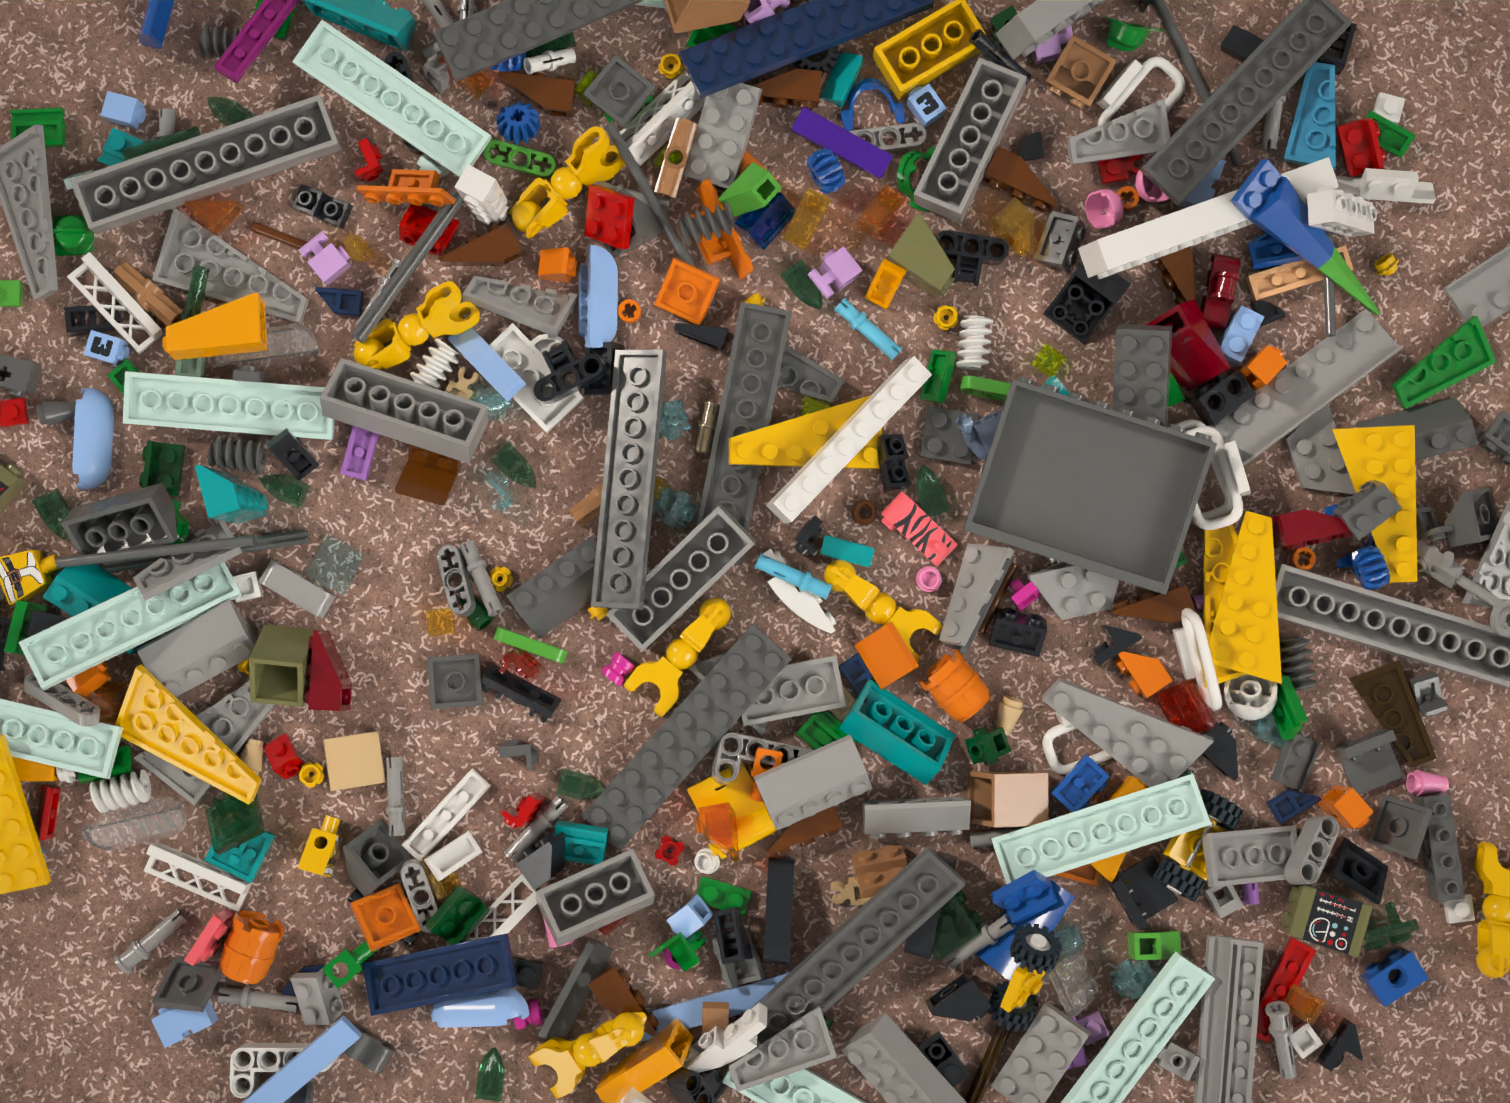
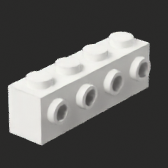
[455,164,510,225]
[1307,186,1377,237]

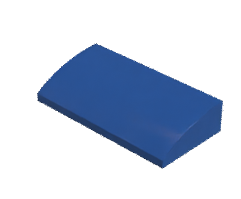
[138,0,175,50]
[975,877,1075,981]

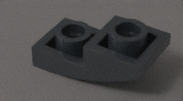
[1220,25,1264,61]
[292,184,353,229]
[878,434,911,491]

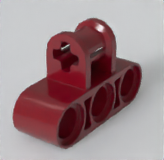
[1200,253,1240,331]

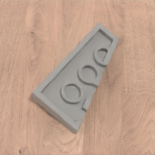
[1067,98,1170,165]
[462,276,578,337]
[133,519,242,601]
[939,543,1014,647]
[729,1005,837,1092]

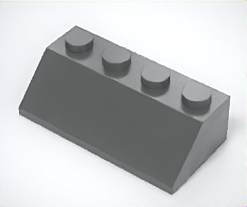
[1356,398,1478,460]
[61,483,177,566]
[507,536,597,638]

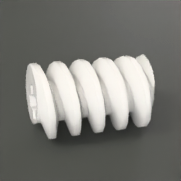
[956,315,994,371]
[410,338,460,389]
[90,769,151,813]

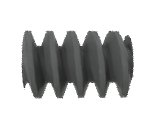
[199,26,240,59]
[679,201,736,246]
[207,435,267,475]
[1279,637,1318,691]

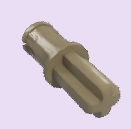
[694,402,720,454]

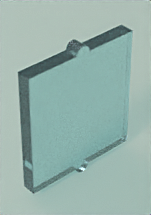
[306,536,365,595]

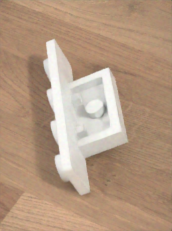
[1333,168,1436,204]

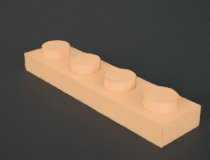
[1246,246,1354,302]

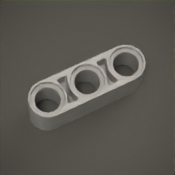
[259,559,336,619]
[1284,815,1340,885]

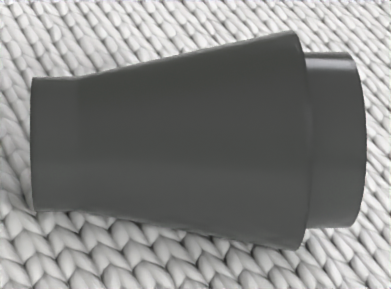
[37,401,76,426]

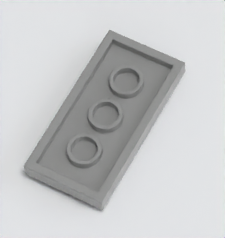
[684,83,762,189]
[741,655,846,726]
[1201,825,1297,887]
[991,1001,1091,1103]

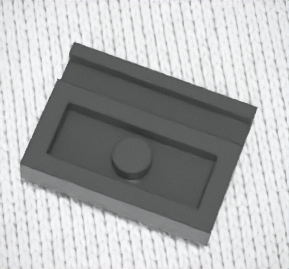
[1270,734,1321,792]

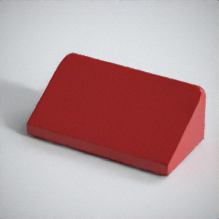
[35,785,61,841]

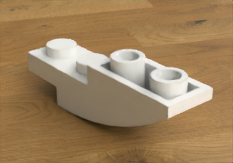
[763,549,837,634]
[682,1002,767,1073]

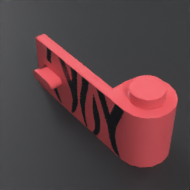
[880,491,958,567]

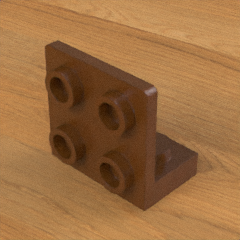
[395,444,461,506]

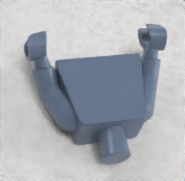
[956,409,1002,461]

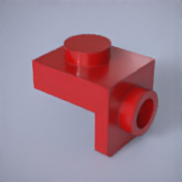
[354,138,384,182]
[263,733,305,779]

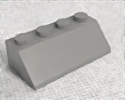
[137,599,258,697]
[754,735,873,831]
[862,796,971,839]

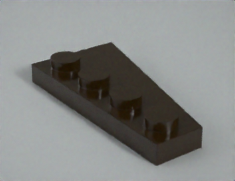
[1348,660,1437,767]

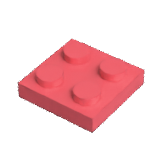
[184,908,235,966]

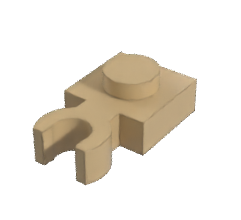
[445,366,479,400]
[830,877,872,906]

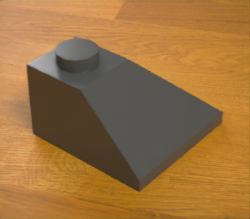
[604,189,663,258]
[1444,486,1498,547]
[343,819,414,897]

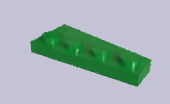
[1392,316,1497,409]

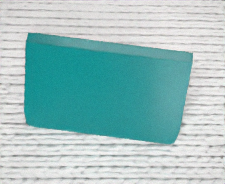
[820,52,864,108]
[820,535,875,567]

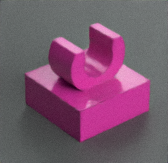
[1009,578,1041,612]

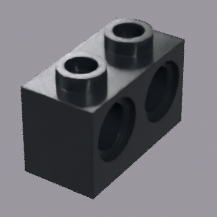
[1189,369,1256,426]

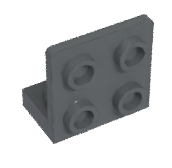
[1335,728,1403,795]

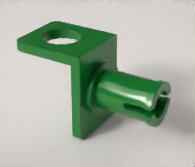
[649,931,706,972]
[322,940,379,988]

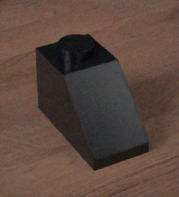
[1200,721,1238,781]

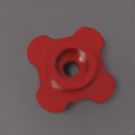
[655,835,685,866]

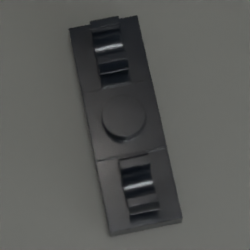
[481,664,562,723]

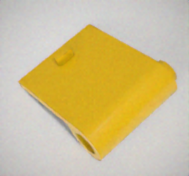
[686,762,776,859]

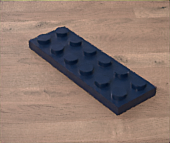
[362,933,517,1016]

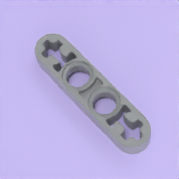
[834,123,927,158]
[24,673,100,727]

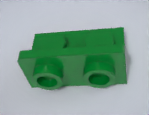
[4,600,47,655]

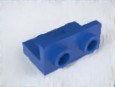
[1050,754,1110,813]
[991,870,1057,925]

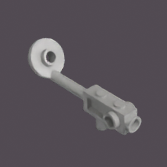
[1417,540,1510,636]

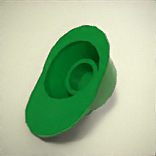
[1105,16,1165,52]
[53,215,94,256]

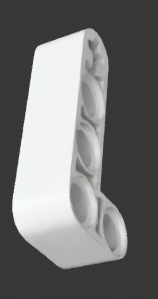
[230,1043,338,1098]

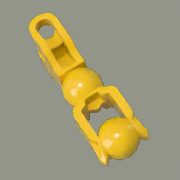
[508,126,625,239]
[353,281,480,370]
[824,559,943,663]
[624,597,731,717]
[1474,841,1510,978]
[528,1012,647,1099]

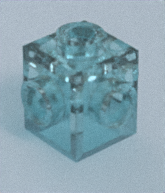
[659,399,691,442]
[653,487,698,530]
[1110,959,1155,1000]

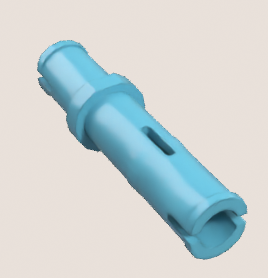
[834,298,903,361]
[754,553,832,600]

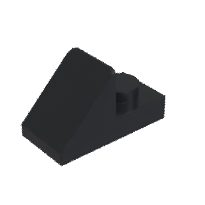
[266,428,319,481]
[1089,625,1143,666]
[512,956,544,990]
[1316,1018,1363,1072]

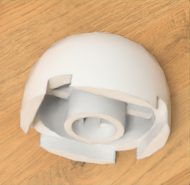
[1224,675,1277,720]

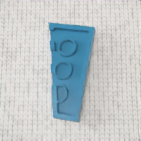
[1284,62,1336,171]

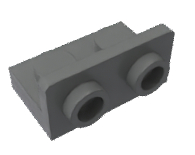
[1034,211,1086,272]
[1477,411,1510,467]

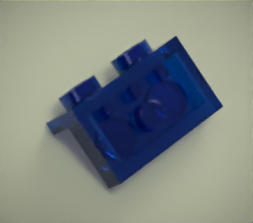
[735,192,798,250]

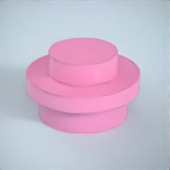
[916,566,942,592]

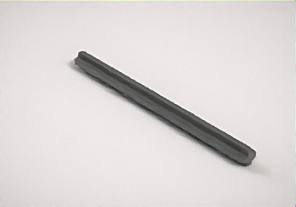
[351,189,464,343]
[104,530,309,572]

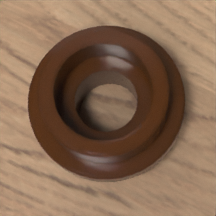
[851,499,877,525]

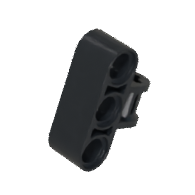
[936,230,1009,286]
[533,340,607,404]
[667,1067,727,1103]

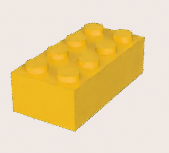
[872,0,986,100]

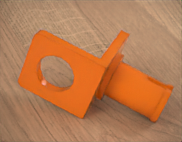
[749,747,783,802]

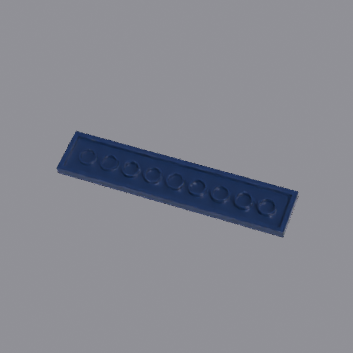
[679,0,934,99]

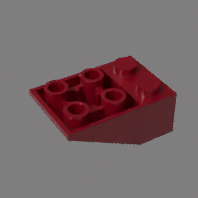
[1145,299,1231,391]
[1271,509,1353,551]
[305,630,352,711]

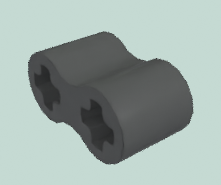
[343,1024,396,1074]

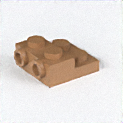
[1045,35,1117,109]
[851,845,907,899]

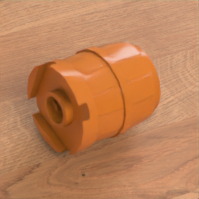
[918,649,991,723]
[219,910,286,984]

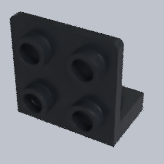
[1107,856,1178,930]

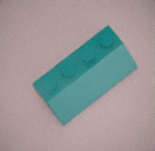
[302,0,417,52]
[194,465,269,524]
[43,564,147,654]
[839,680,956,785]

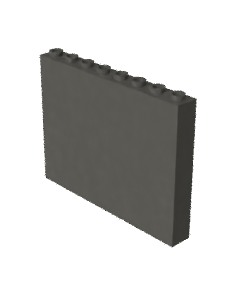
[963,376,1217,595]

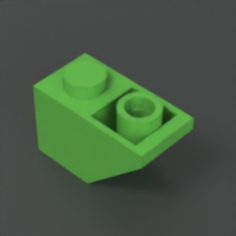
[718,162,782,217]
[1127,931,1181,960]

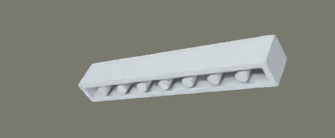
[766,356,932,524]

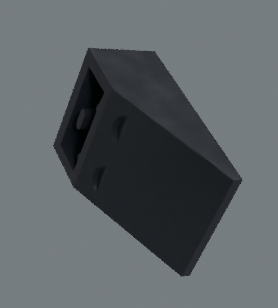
[1043,262,1134,344]

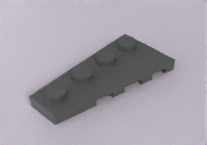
[777,344,845,403]

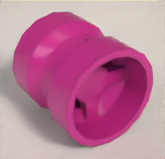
[601,651,637,687]
[513,998,544,1030]

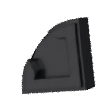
[1018,132,1044,161]
[1251,301,1286,327]

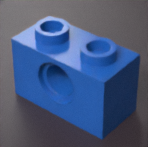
[1361,948,1429,1007]

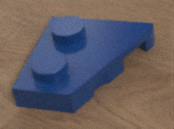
[1248,232,1304,270]

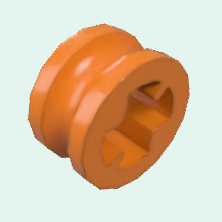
[1117,186,1139,211]
[618,299,641,324]
[1290,547,1316,570]

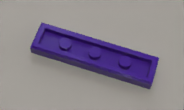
[791,107,893,180]

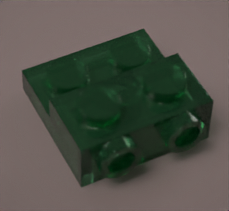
[932,890,983,961]

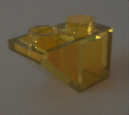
[783,188,831,251]
[991,197,1034,259]

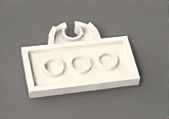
[489,323,584,433]

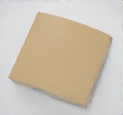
[323,731,385,791]

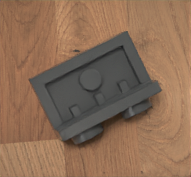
[1333,480,1402,540]
[713,926,766,990]

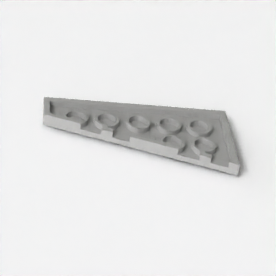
[0,125,58,300]
[152,208,309,324]
[1462,498,1510,609]
[1042,678,1214,788]
[134,681,275,806]

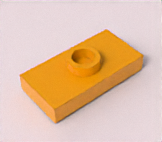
[864,258,907,310]

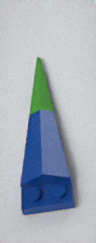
[1230,159,1380,315]

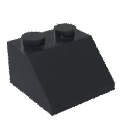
[925,971,991,1022]

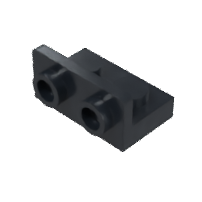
[584,342,625,396]
[792,515,823,557]
[989,608,1047,657]

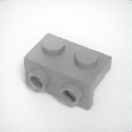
[290,968,344,1025]

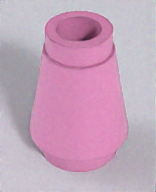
[1406,770,1449,796]

